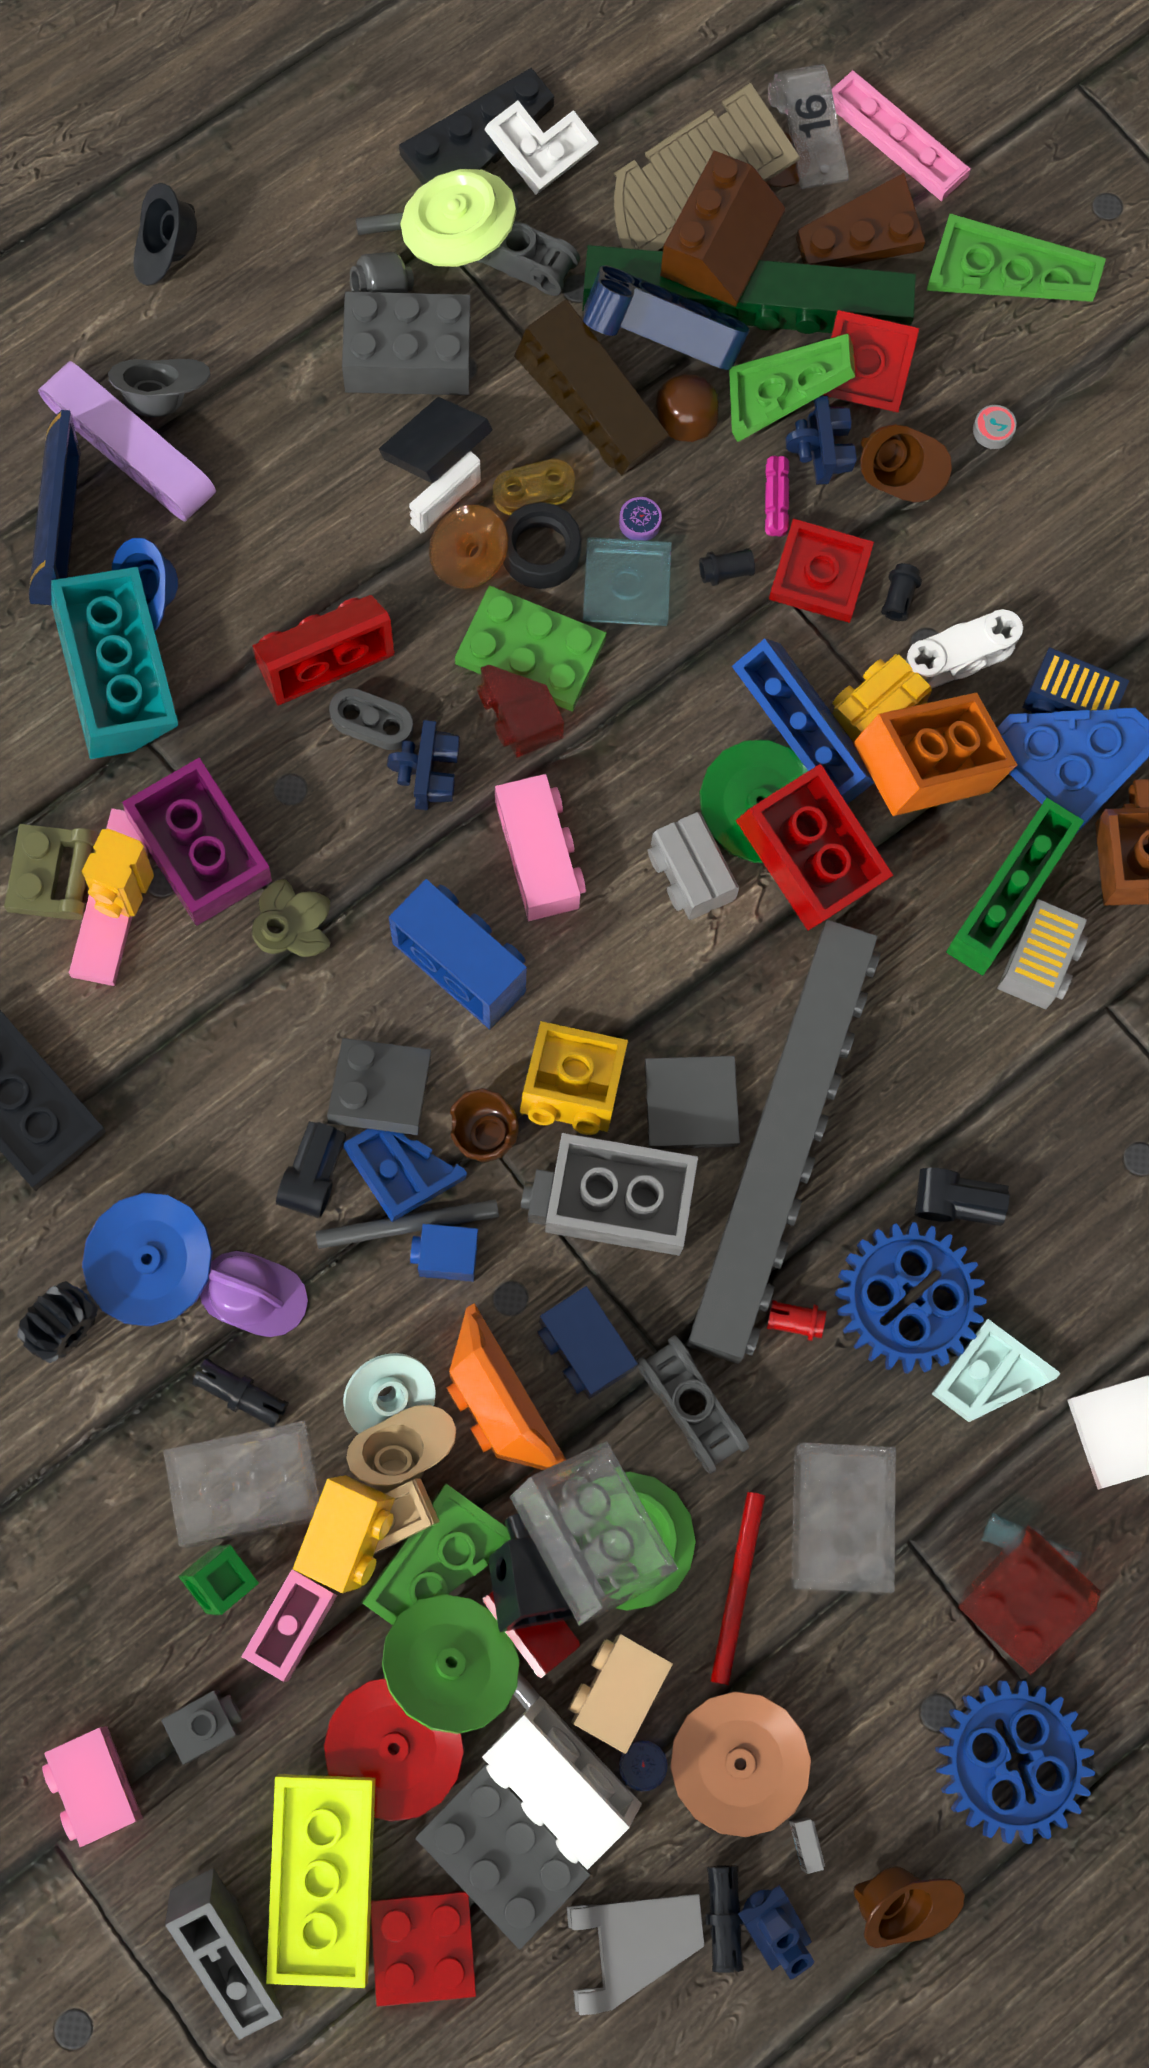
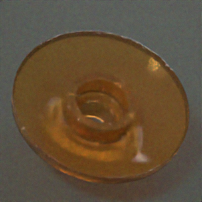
[429,505,508,589]

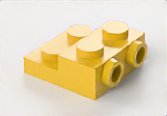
[520,1021,628,1135]

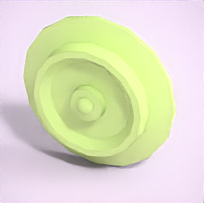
[400,169,517,267]

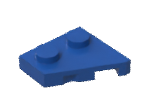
[343,1129,467,1222]

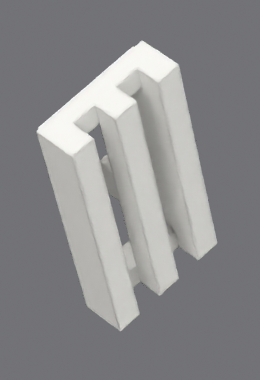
[409,451,481,533]

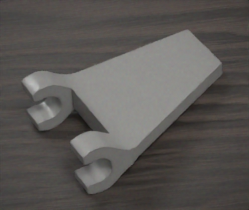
[567,1894,704,2015]

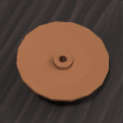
[670,1691,811,1837]

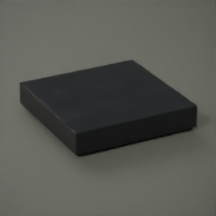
[379,397,493,483]

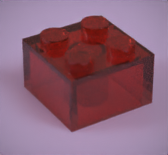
[958,1525,1101,1675]

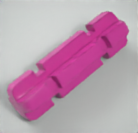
[765,456,789,537]

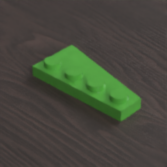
[926,214,1106,302]

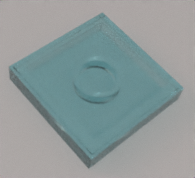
[583,537,672,626]

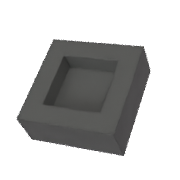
[521,1169,554,1225]

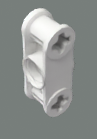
[906,609,1023,689]

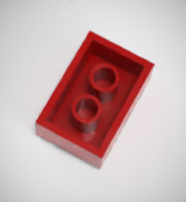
[736,763,894,931]

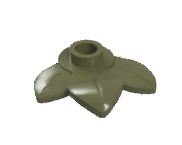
[252,879,331,957]

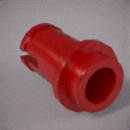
[767,1300,827,1341]

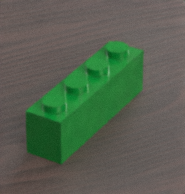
[946,797,1084,976]

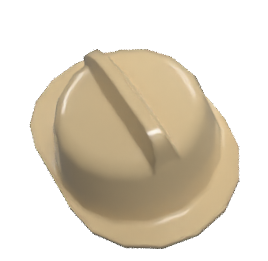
[346,1405,457,1493]

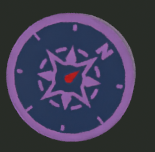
[619,497,662,542]

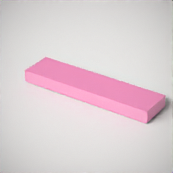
[825,70,971,202]
[69,808,149,986]

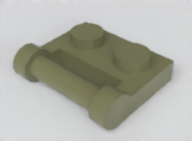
[4,824,99,920]

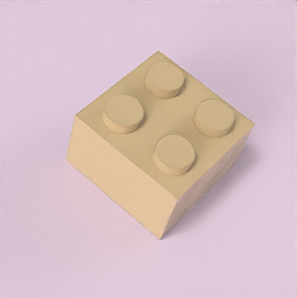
[568,1634,673,1754]

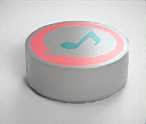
[973,405,1017,449]

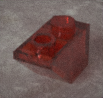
[477,665,564,758]

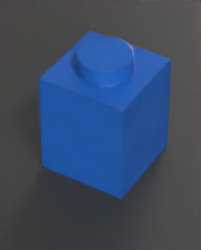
[410,1224,478,1282]

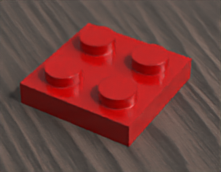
[823,310,920,413]
[769,518,874,623]
[371,1891,476,2007]

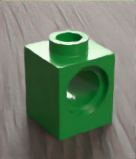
[178,1545,259,1615]

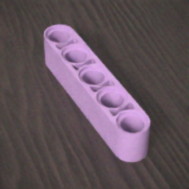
[38,361,216,521]

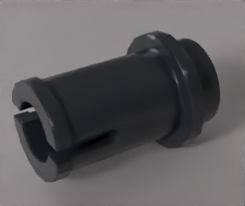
[699,548,755,586]
[881,563,922,621]

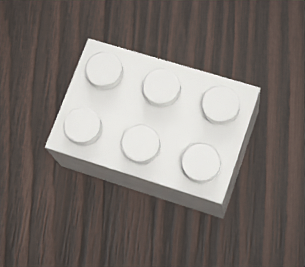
[482,1696,642,1870]

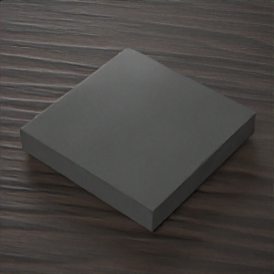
[644,1056,740,1149]

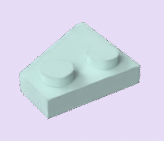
[932,1319,1060,1422]

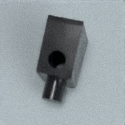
[489,1511,599,1633]

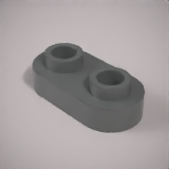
[329,688,413,750]

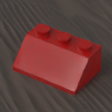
[252,595,395,706]

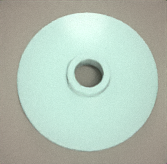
[343,1353,436,1434]

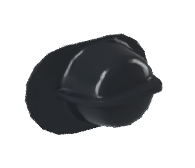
[133,183,197,286]

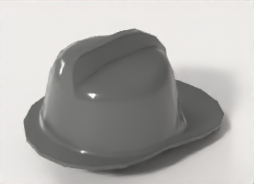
[108,359,211,417]

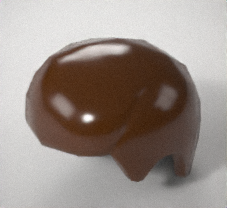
[656,374,719,442]
[450,1088,519,1163]

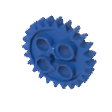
[835,1222,987,1374]
[935,1681,1095,1844]

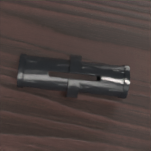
[192,1358,289,1429]
[706,1865,744,1973]

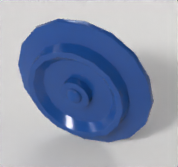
[82,1193,213,1327]

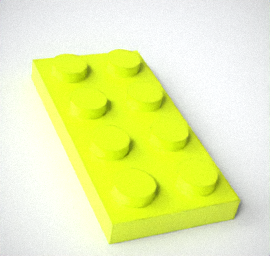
[266,1774,376,1988]

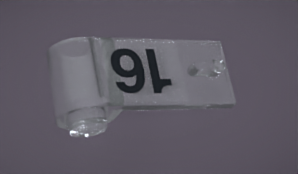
[768,64,849,190]

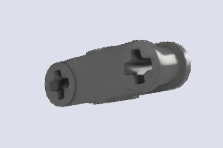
[476,220,580,296]
[636,1335,749,1474]

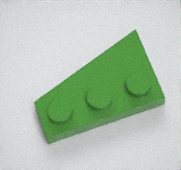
[361,1483,510,1625]

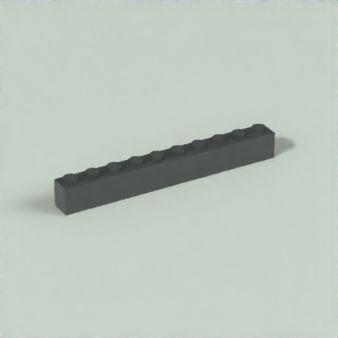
[686,920,881,1364]

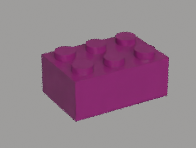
[122,758,272,926]

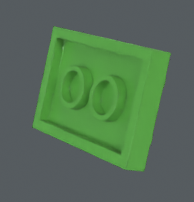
[455,585,607,712]

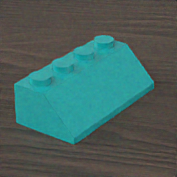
[51,567,178,759]

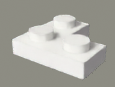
[484,100,599,195]

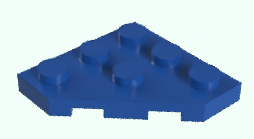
[997,708,1149,834]

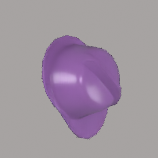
[200,1251,308,1337]

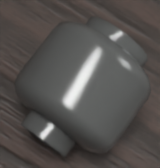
[350,252,414,293]

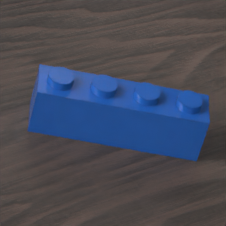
[732,638,874,804]

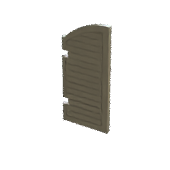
[614,83,800,251]

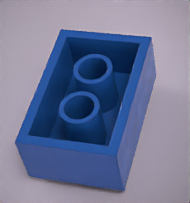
[389,879,527,1030]

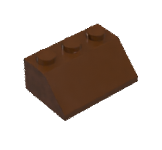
[660,150,785,307]

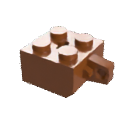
[1095,779,1149,906]

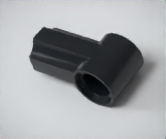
[276,1121,346,1219]
[915,1168,1010,1226]

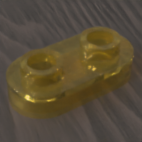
[493,459,575,515]

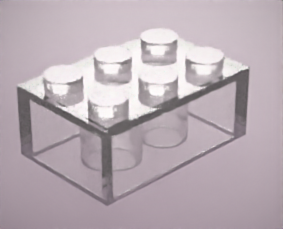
[163,1421,322,1549]
[510,1441,678,1626]
[792,1443,896,1595]

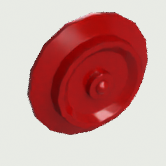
[324,1678,464,1822]

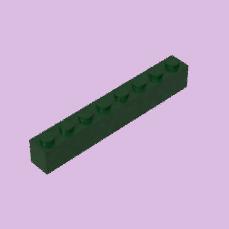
[582,245,916,334]

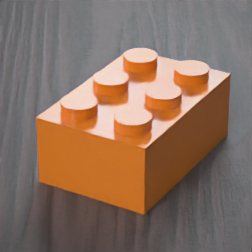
[853,692,1018,816]

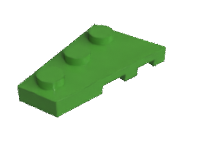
[729,334,855,442]

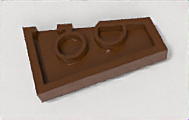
[796,173,925,267]

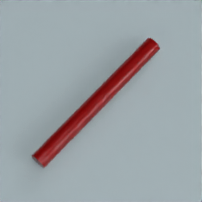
[710,1492,765,1686]

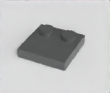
[327,1038,431,1135]

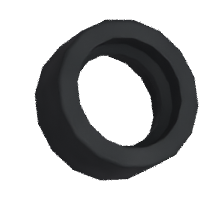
[501,502,582,589]

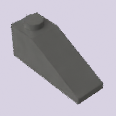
[165,1868,283,2040]

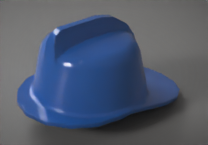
[112,538,178,632]

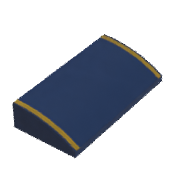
[29,410,81,605]

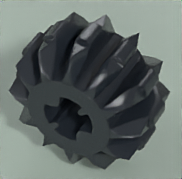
[17,1281,98,1363]

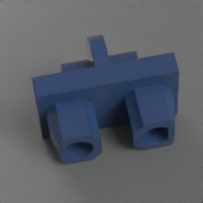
[785,396,857,485]
[387,720,460,810]
[738,1885,814,1979]

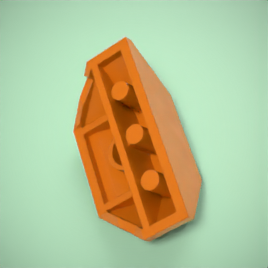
[446,1303,570,1475]

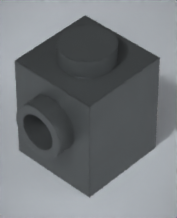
[161,1690,243,1765]

